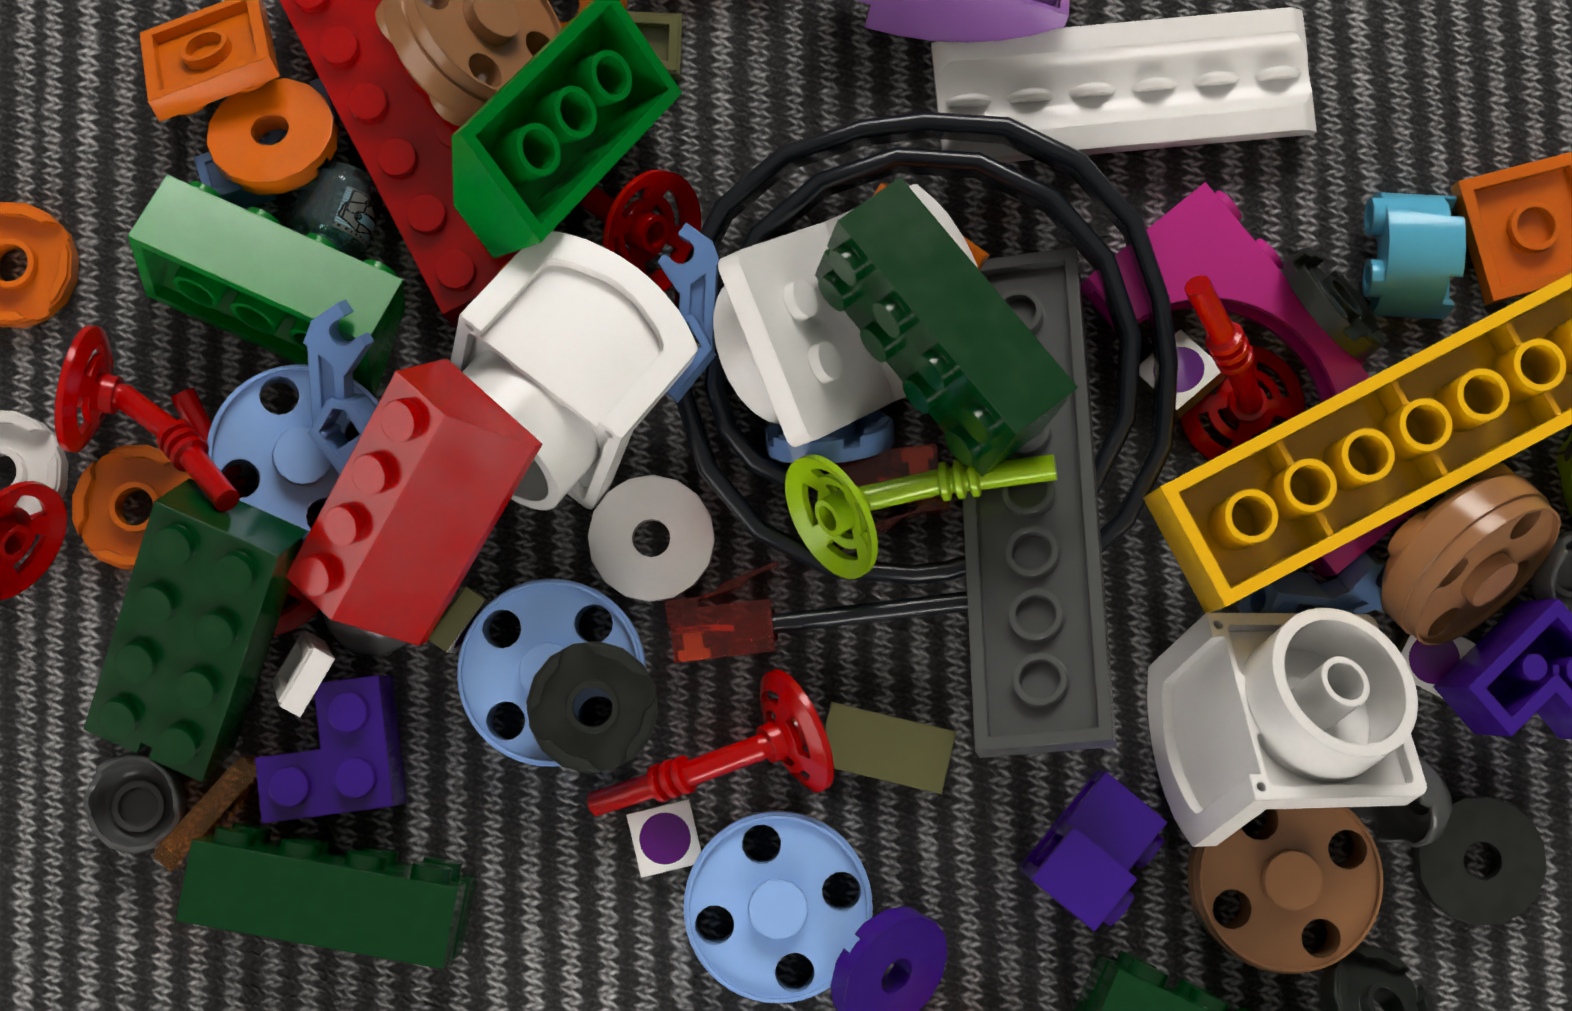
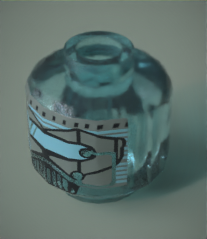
[289,161,383,254]

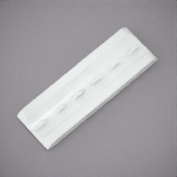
[931,7,1317,163]

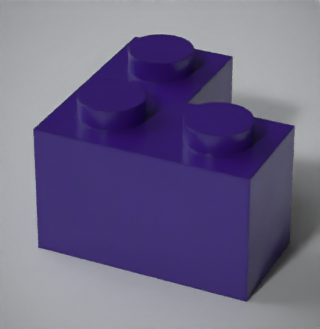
[1433,598,1572,739]
[255,675,407,824]
[1017,770,1167,932]

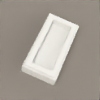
[272,631,335,717]

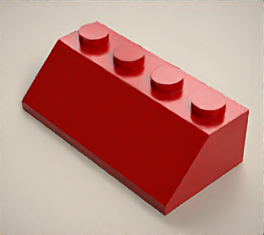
[285,358,543,646]

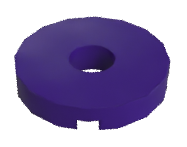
[830,906,947,1011]

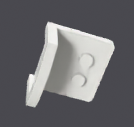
[713,184,978,447]
[450,231,698,510]
[1147,608,1427,847]

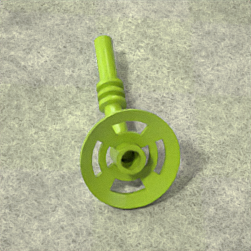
[785,454,1058,579]

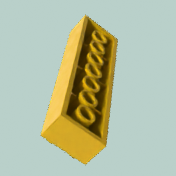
[1143,273,1572,613]

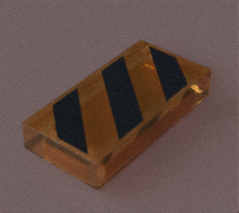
[153,755,259,872]

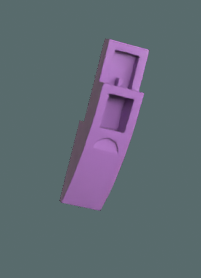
[857,0,1070,43]

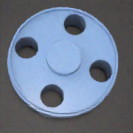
[207,364,379,534]
[457,579,646,767]
[683,810,873,1003]

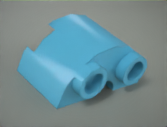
[1362,192,1466,319]

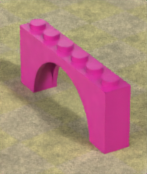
[1082,182,1423,578]

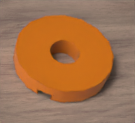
[206,78,338,195]
[0,202,79,328]
[72,445,193,571]

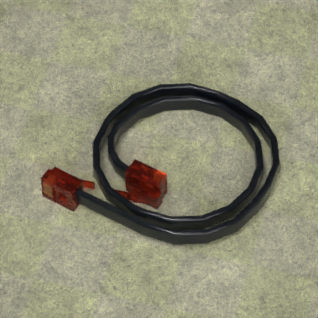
[665,111,1179,663]

